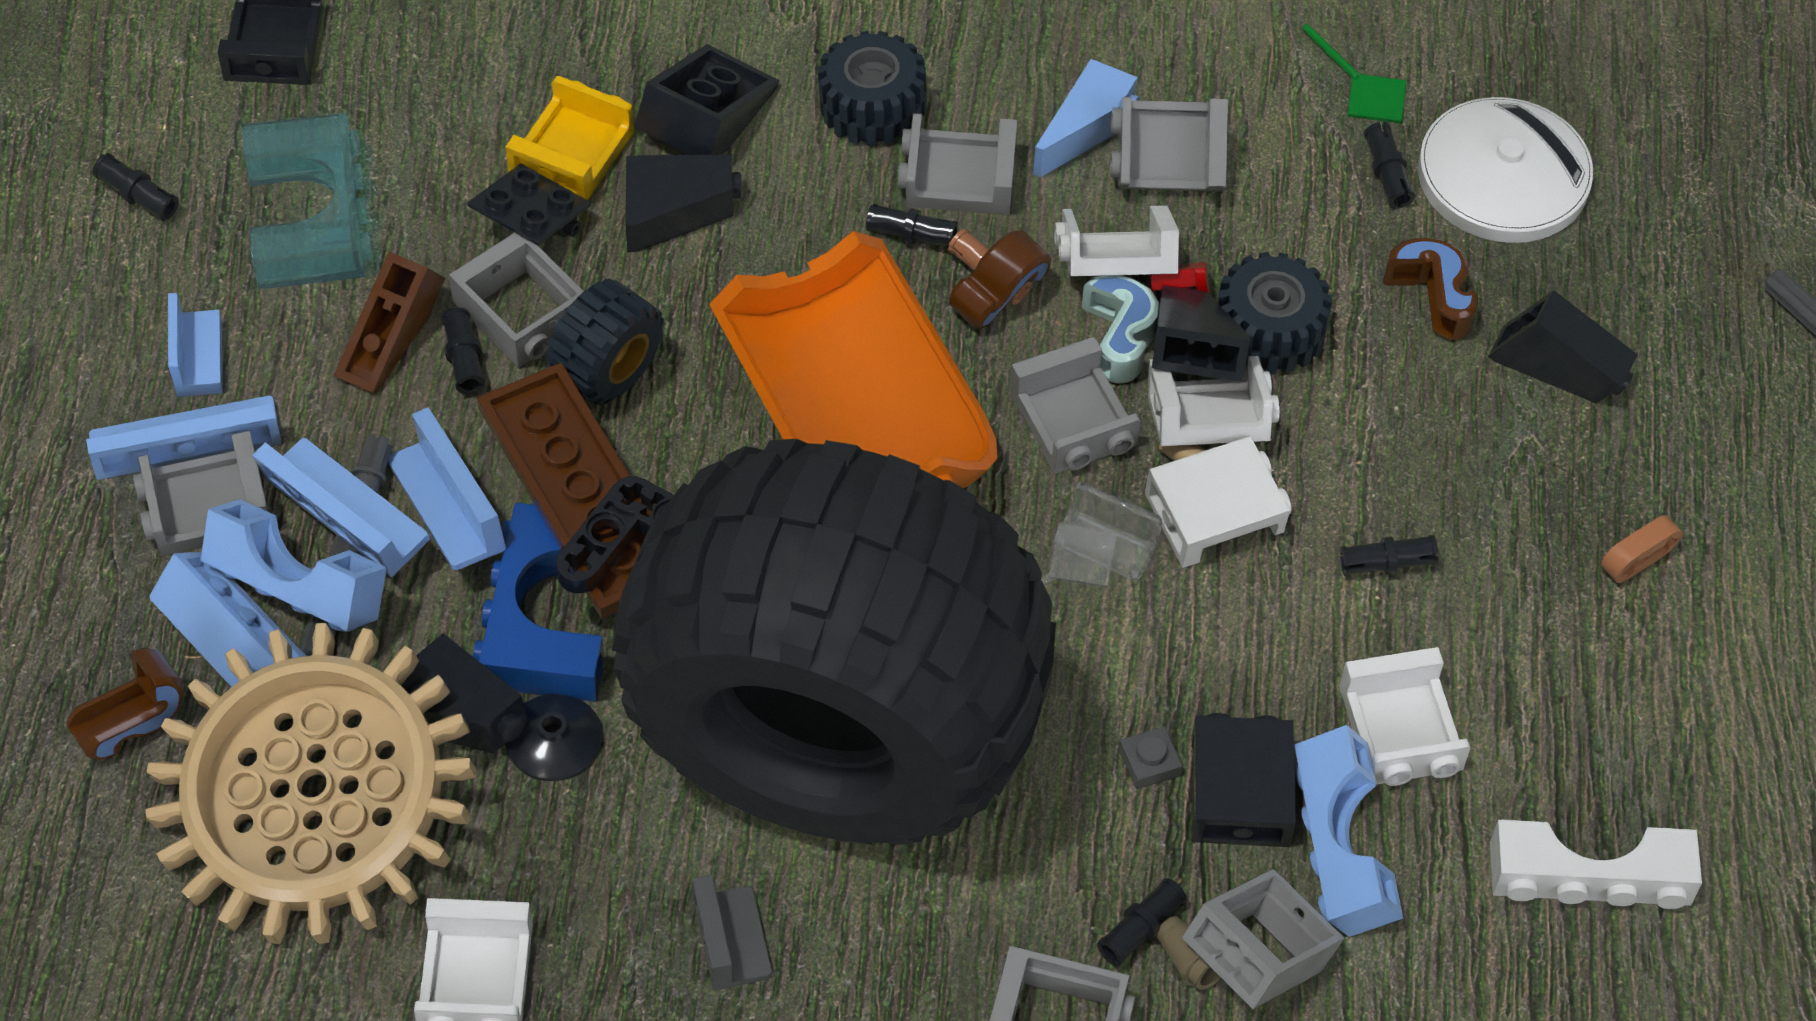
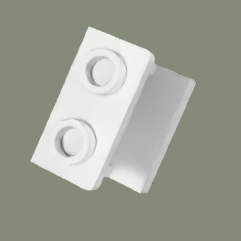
[1054,206,1179,276]
[1148,356,1280,446]
[1145,436,1292,568]
[1339,647,1470,786]
[414,898,533,1021]

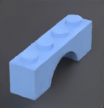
[200,499,387,632]
[1294,725,1403,937]

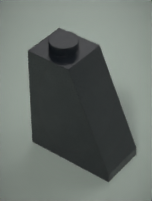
[625,154,741,252]
[1152,285,1250,382]
[1488,290,1638,403]
[401,633,529,754]

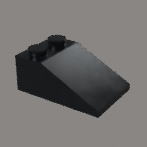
[634,44,780,155]

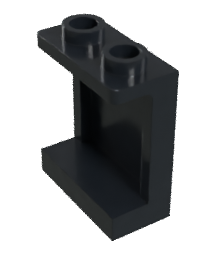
[217,0,324,85]
[1191,713,1296,847]

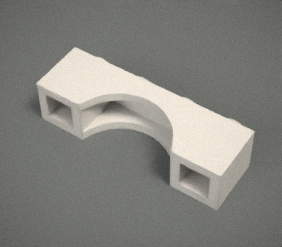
[1490,820,1702,909]

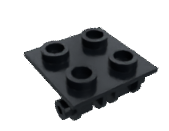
[467,164,591,246]

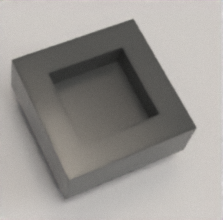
[1118,726,1183,789]

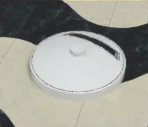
[1418,97,1593,243]

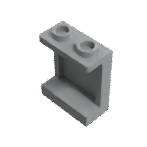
[1110,97,1228,192]
[898,114,1017,215]
[1009,337,1141,474]
[133,431,268,556]

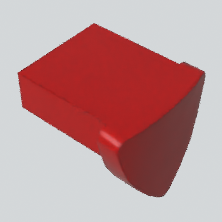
[1150,262,1210,294]

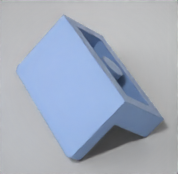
[168,293,223,397]

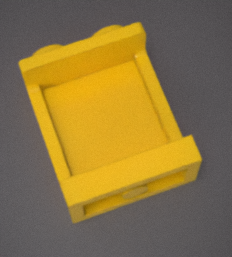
[505,76,634,200]

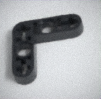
[557,476,674,594]

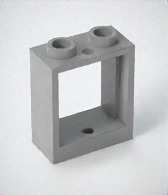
[449,233,584,368]
[1182,869,1344,1009]
[990,946,1135,1021]

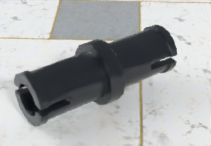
[1364,122,1416,208]
[92,153,179,221]
[866,203,958,248]
[442,307,485,395]
[1340,534,1439,576]
[1097,878,1187,966]

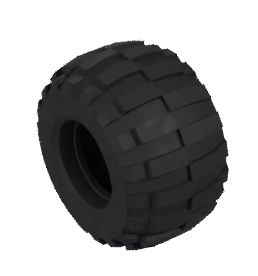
[612,439,1056,845]

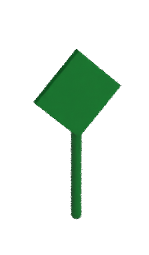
[1302,24,1406,124]

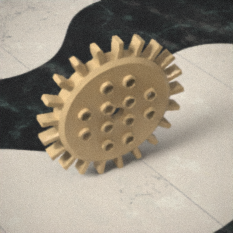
[145,623,476,944]

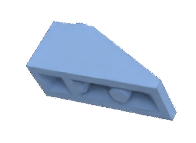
[1033,59,1140,178]

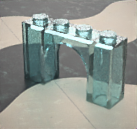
[242,113,372,290]

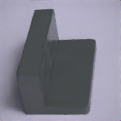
[692,875,772,991]

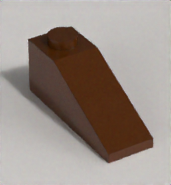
[334,251,445,394]

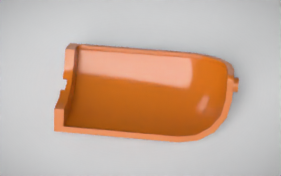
[709,231,997,489]

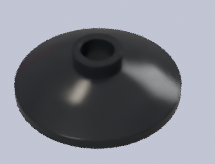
[505,694,603,781]

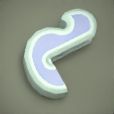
[1081,275,1159,383]

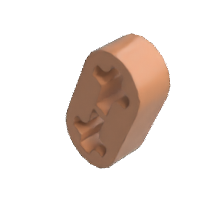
[1601,515,1683,583]

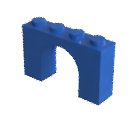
[473,503,605,702]

